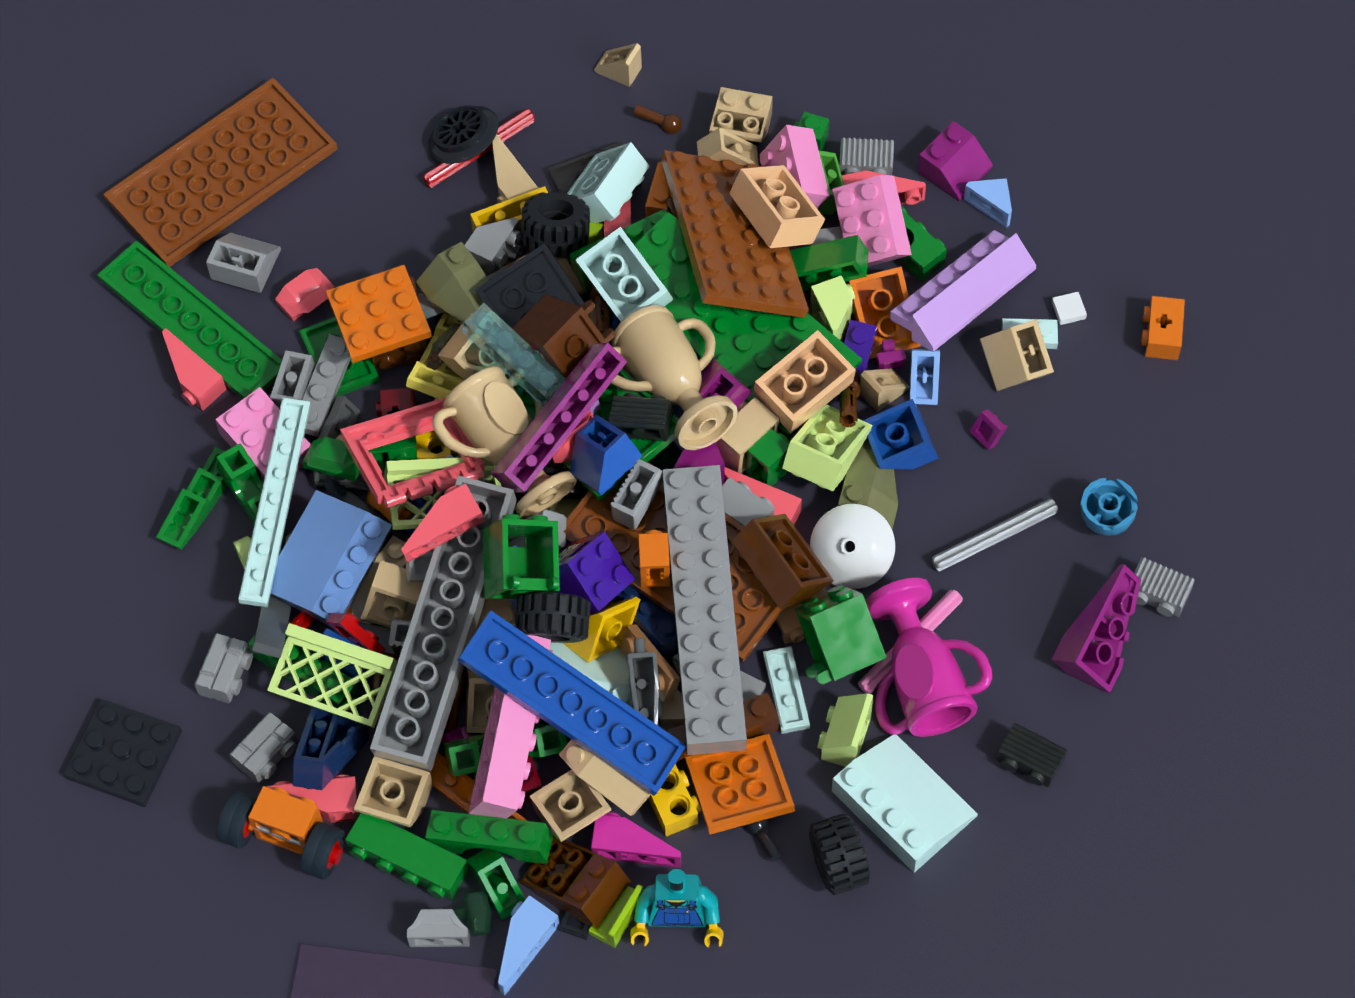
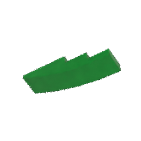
[156,447,227,550]

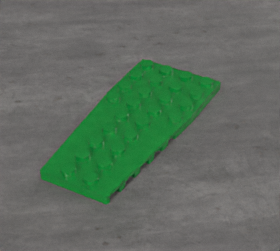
[634,213,862,439]

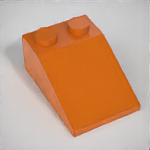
[845,266,921,359]

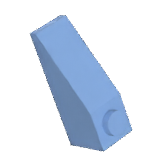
[498,895,560,995]

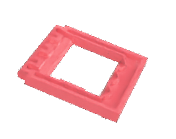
[340,397,485,508]

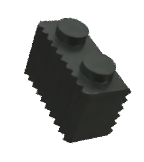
[608,393,674,442]
[997,723,1067,787]

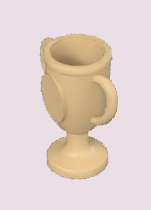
[611,305,738,450]
[432,366,577,519]

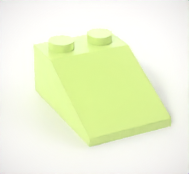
[782,404,873,491]

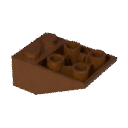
[519,836,631,929]

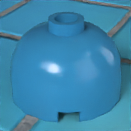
[1080,478,1138,536]

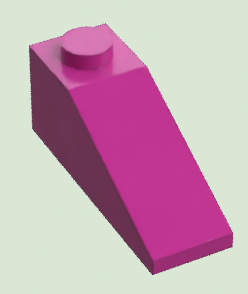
[591,812,681,868]

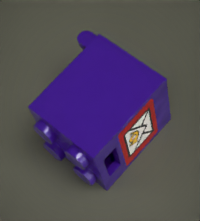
[557,531,635,614]

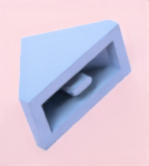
[964,178,1012,228]
[910,349,940,405]

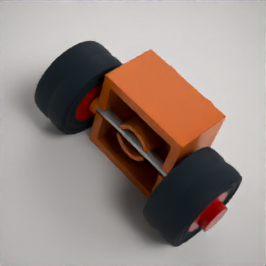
[216,786,345,880]

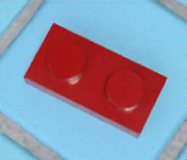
[326,612,385,654]

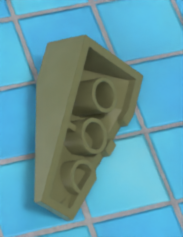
[416,242,502,330]
[838,437,898,530]

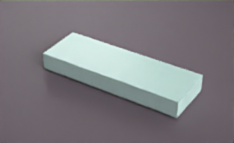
[763,646,810,734]

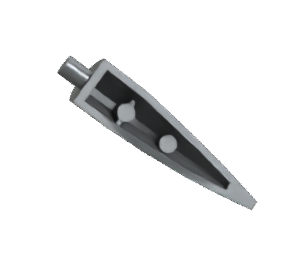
[626,638,659,725]

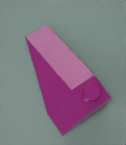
[1051,564,1141,693]

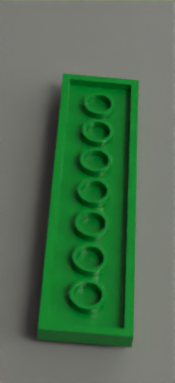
[97,240,282,399]

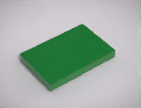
[299,317,380,398]

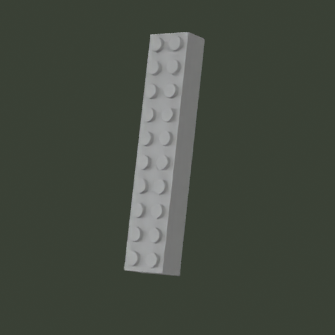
[662,465,747,755]
[370,475,517,772]

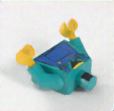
[630,869,724,947]

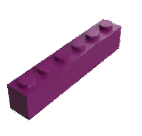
[491,342,627,492]

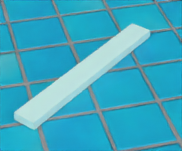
[239,398,311,607]

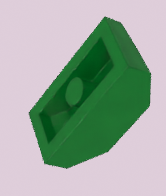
[302,436,360,481]

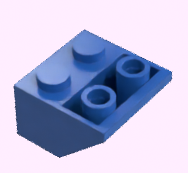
[570,415,642,495]

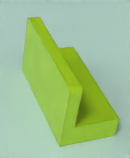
[589,884,644,948]

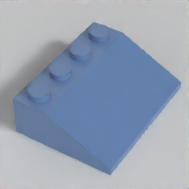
[270,490,392,627]

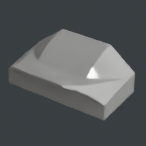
[407,909,470,947]

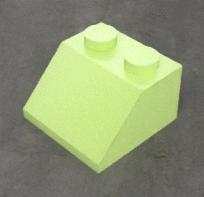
[810,275,855,342]
[817,693,873,767]

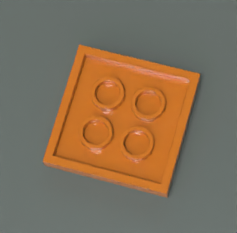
[326,265,432,363]
[685,734,795,835]

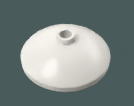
[810,504,895,589]

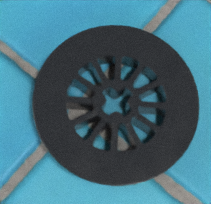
[428,105,499,164]

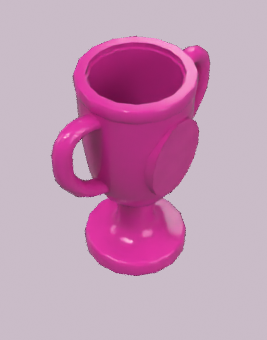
[866,578,992,737]

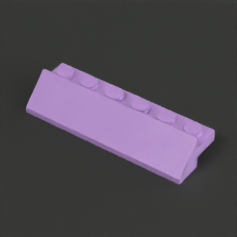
[891,230,1036,352]

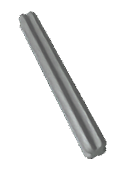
[932,499,1058,571]

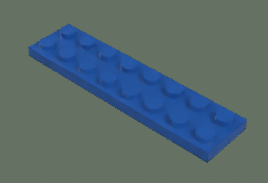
[457,611,687,796]

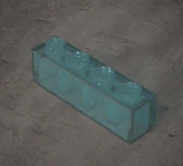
[462,303,566,407]

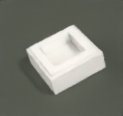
[1052,292,1087,325]

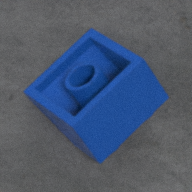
[863,399,939,470]

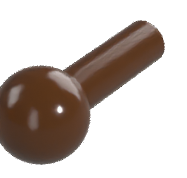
[633,104,682,134]

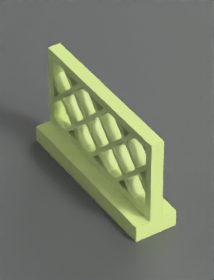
[384,457,502,530]
[267,623,398,728]

